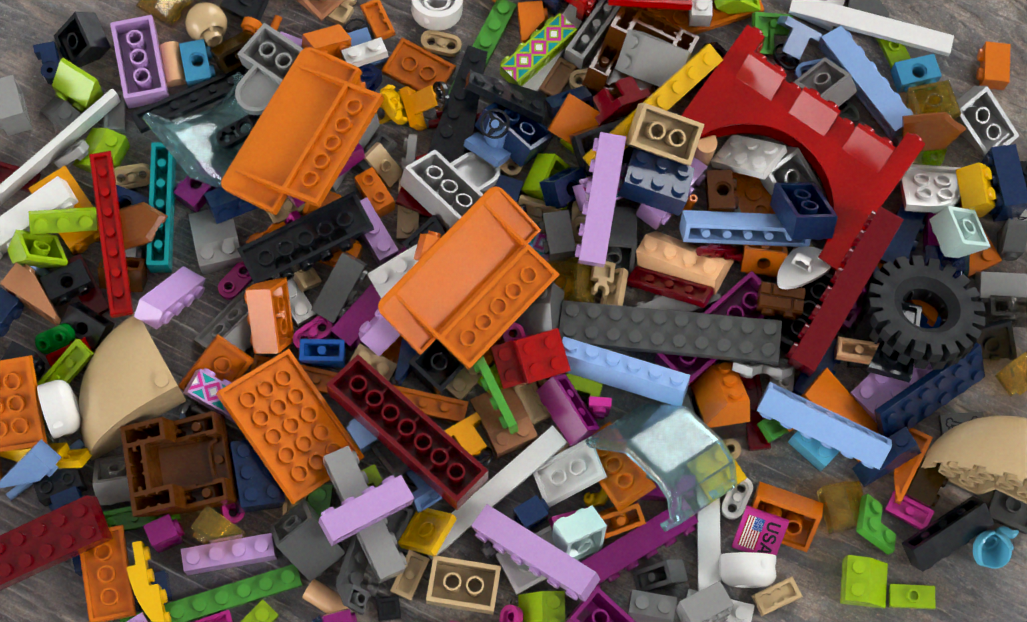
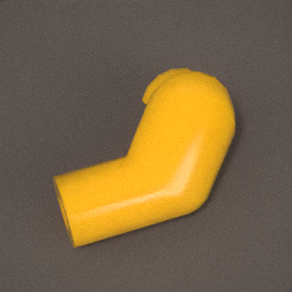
[583,488,609,507]

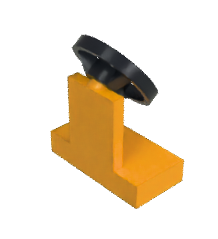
[399,81,449,132]
[444,412,493,467]

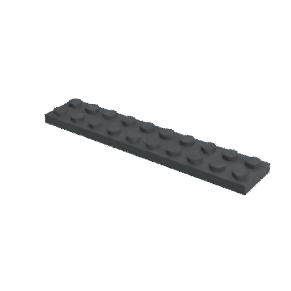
[559,300,782,365]

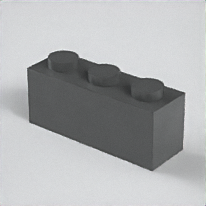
[311,252,369,323]

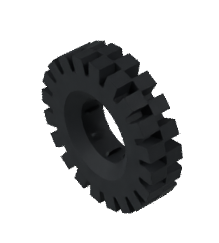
[861,255,986,370]

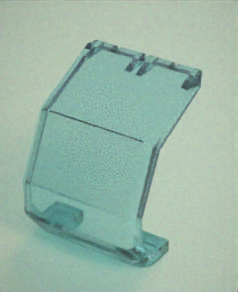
[143,72,251,188]
[585,403,737,532]

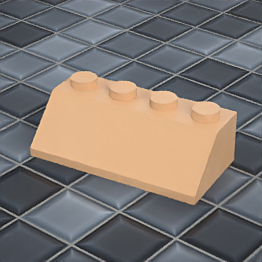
[636,231,734,295]

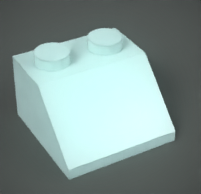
[929,206,991,258]
[552,505,607,561]

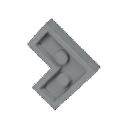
[732,361,793,380]

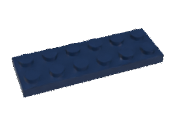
[874,342,985,438]

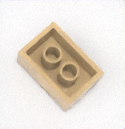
[625,103,705,166]
[426,556,501,615]

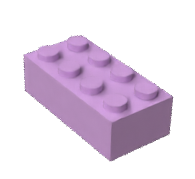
[110,15,169,109]
[850,362,933,423]

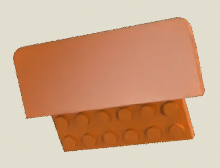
[221,47,384,216]
[378,187,560,370]

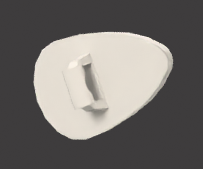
[777,246,831,290]

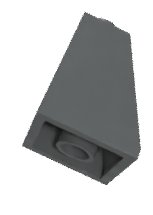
[590,207,637,274]
[269,498,346,582]

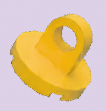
[376,84,408,125]

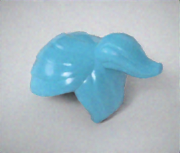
[973,526,1019,569]

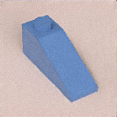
[0,439,62,488]

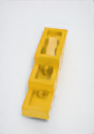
[0,442,92,468]

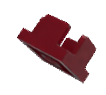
[593,76,651,125]

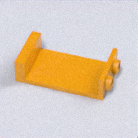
[28,166,100,255]

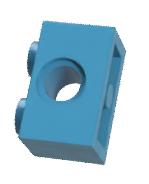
[179,39,216,88]
[890,54,942,93]

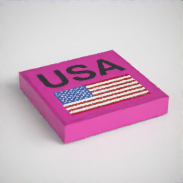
[731,505,789,555]

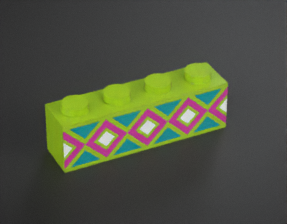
[500,13,577,86]

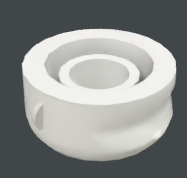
[411,0,463,31]
[37,380,81,439]
[720,552,776,588]

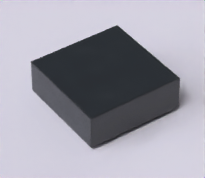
[376,596,401,622]

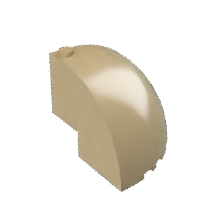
[78,314,187,461]
[919,416,1027,504]

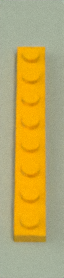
[582,44,723,166]

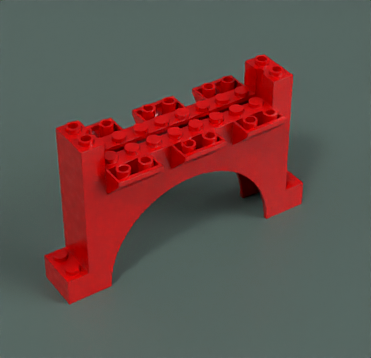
[681,25,925,275]

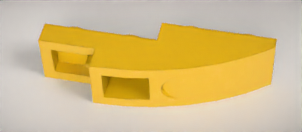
[127,541,171,622]

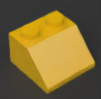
[956,162,996,217]

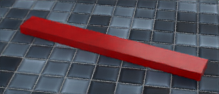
[89,151,134,318]

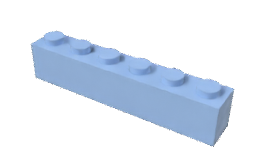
[818,25,914,140]
[679,210,811,247]
[562,337,690,408]
[757,382,892,470]

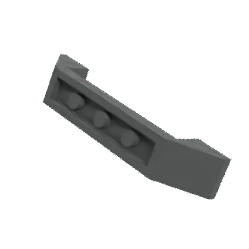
[336,482,382,615]

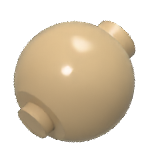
[185,2,227,47]

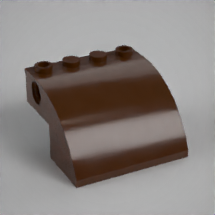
[582,6,699,100]
[120,411,238,517]

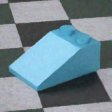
[788,431,840,472]

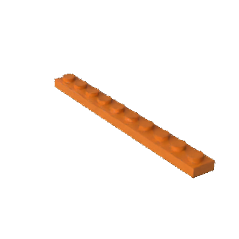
[250,355,469,423]

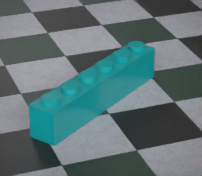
[146,142,177,273]

